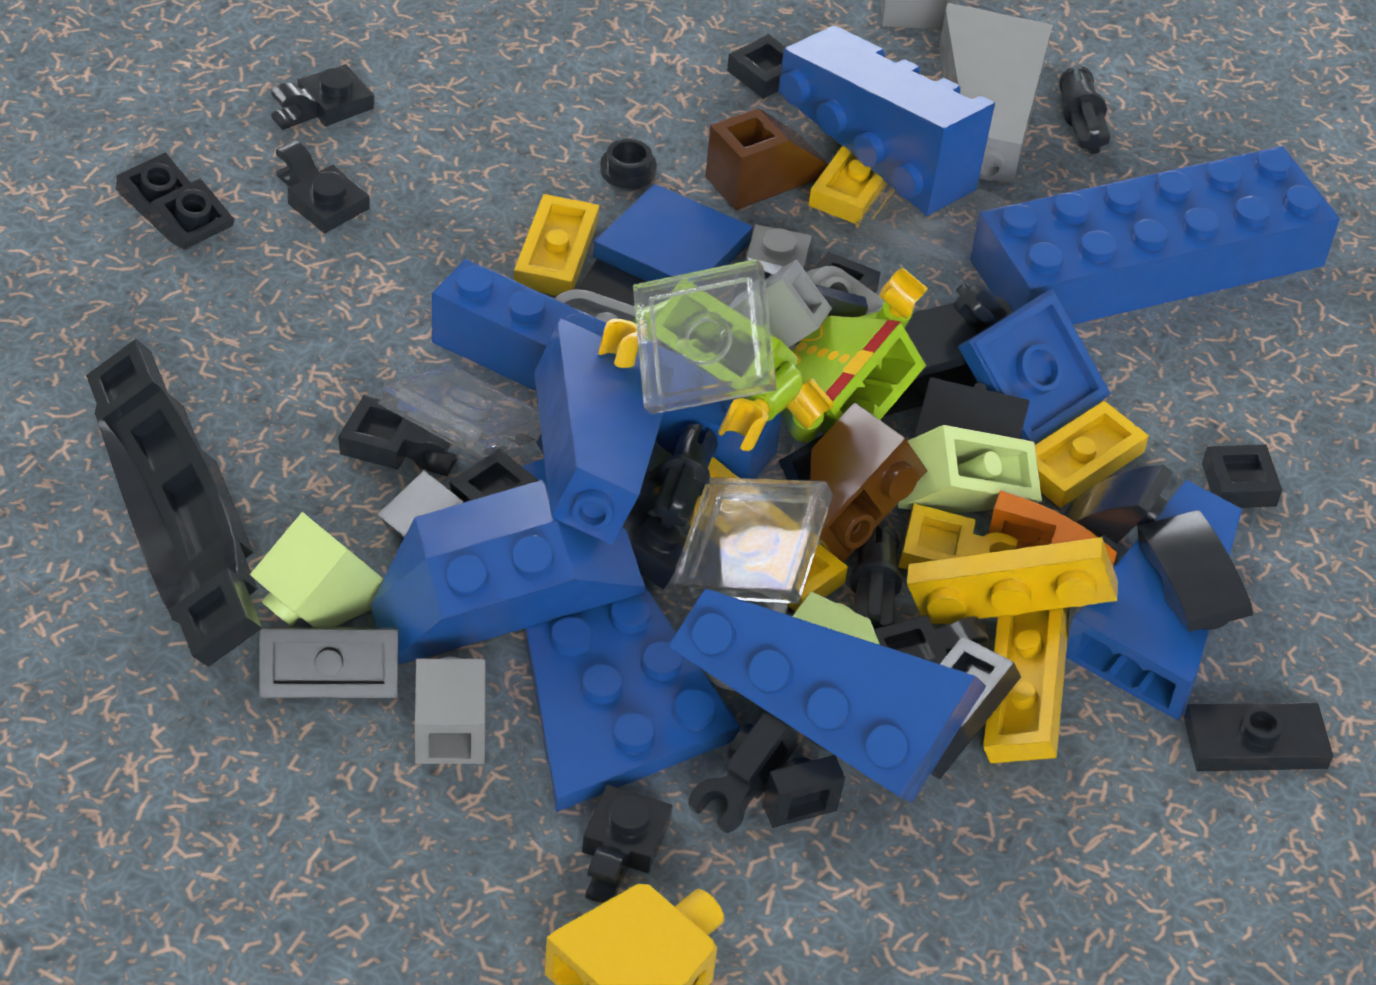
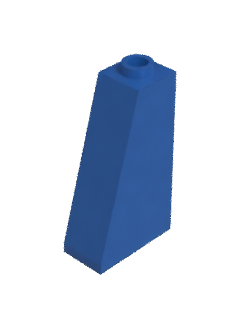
[534,318,676,545]
[1066,480,1242,720]

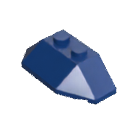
[371,480,646,664]

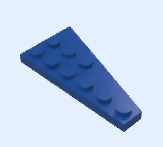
[522,458,740,812]

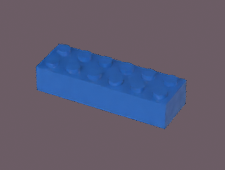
[970,146,1340,325]

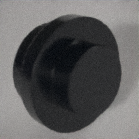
[600,138,657,189]

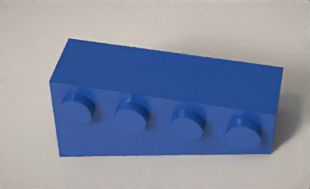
[778,25,995,216]
[668,588,986,803]

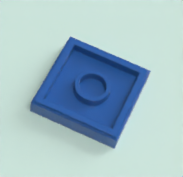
[593,184,753,294]
[958,289,1111,444]

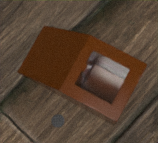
[705,108,829,210]
[809,403,928,563]

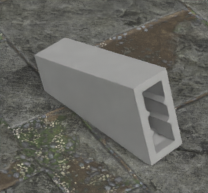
[939,3,1053,184]

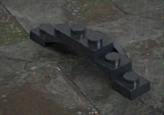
[86,339,262,667]

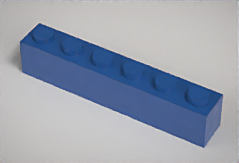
[432,258,782,486]

